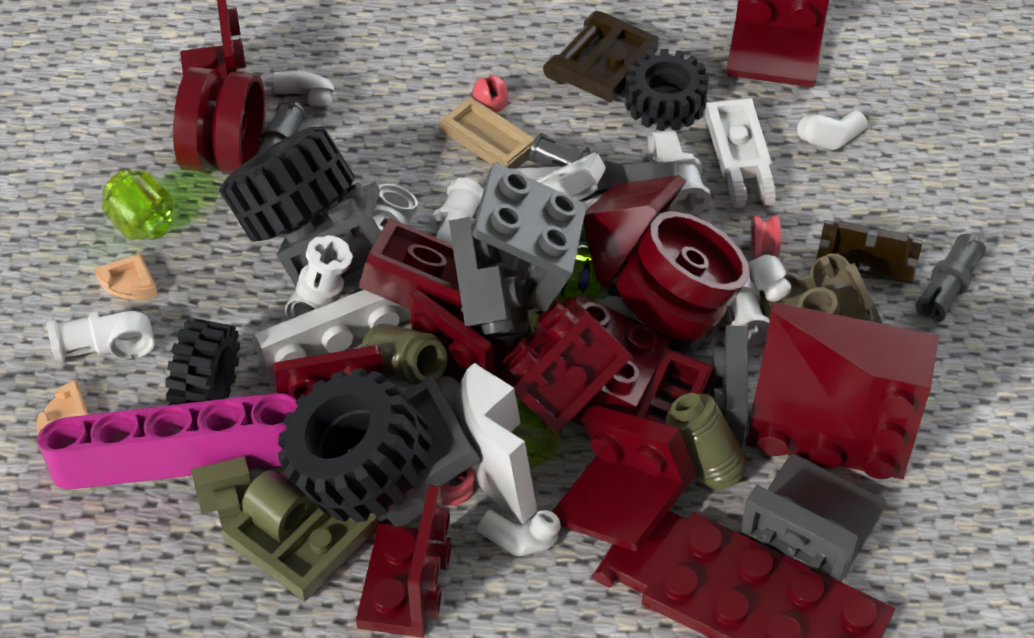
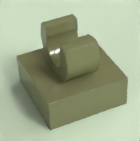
[191,456,251,529]

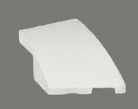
[451,363,538,524]

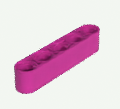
[37,393,298,489]

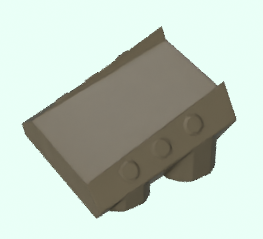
[759,254,883,324]

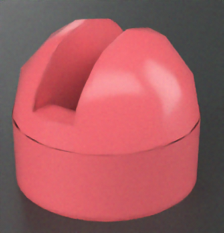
[472,75,508,113]

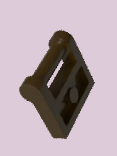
[543,11,659,103]

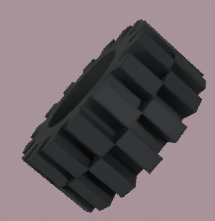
[625,49,709,131]
[165,318,240,405]

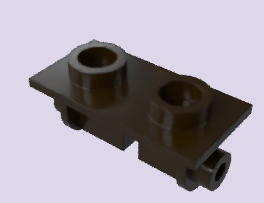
[816,217,923,284]

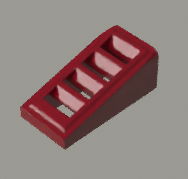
[634,347,714,425]

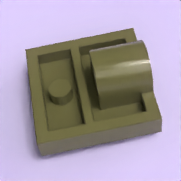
[222,470,379,602]

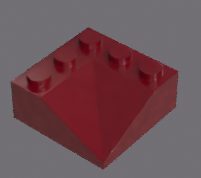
[746,302,939,480]

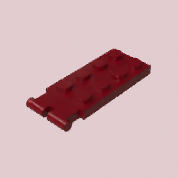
[592,511,895,638]

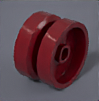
[173,67,266,175]
[617,211,750,341]

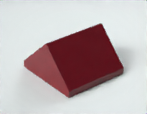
[583,175,687,289]
[359,218,462,317]

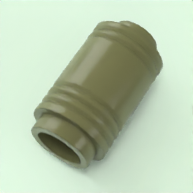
[361,324,447,385]
[665,393,746,490]

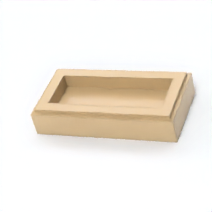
[439,96,535,168]

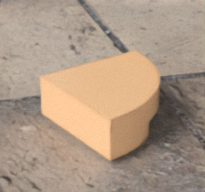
[94,253,158,300]
[37,379,88,434]

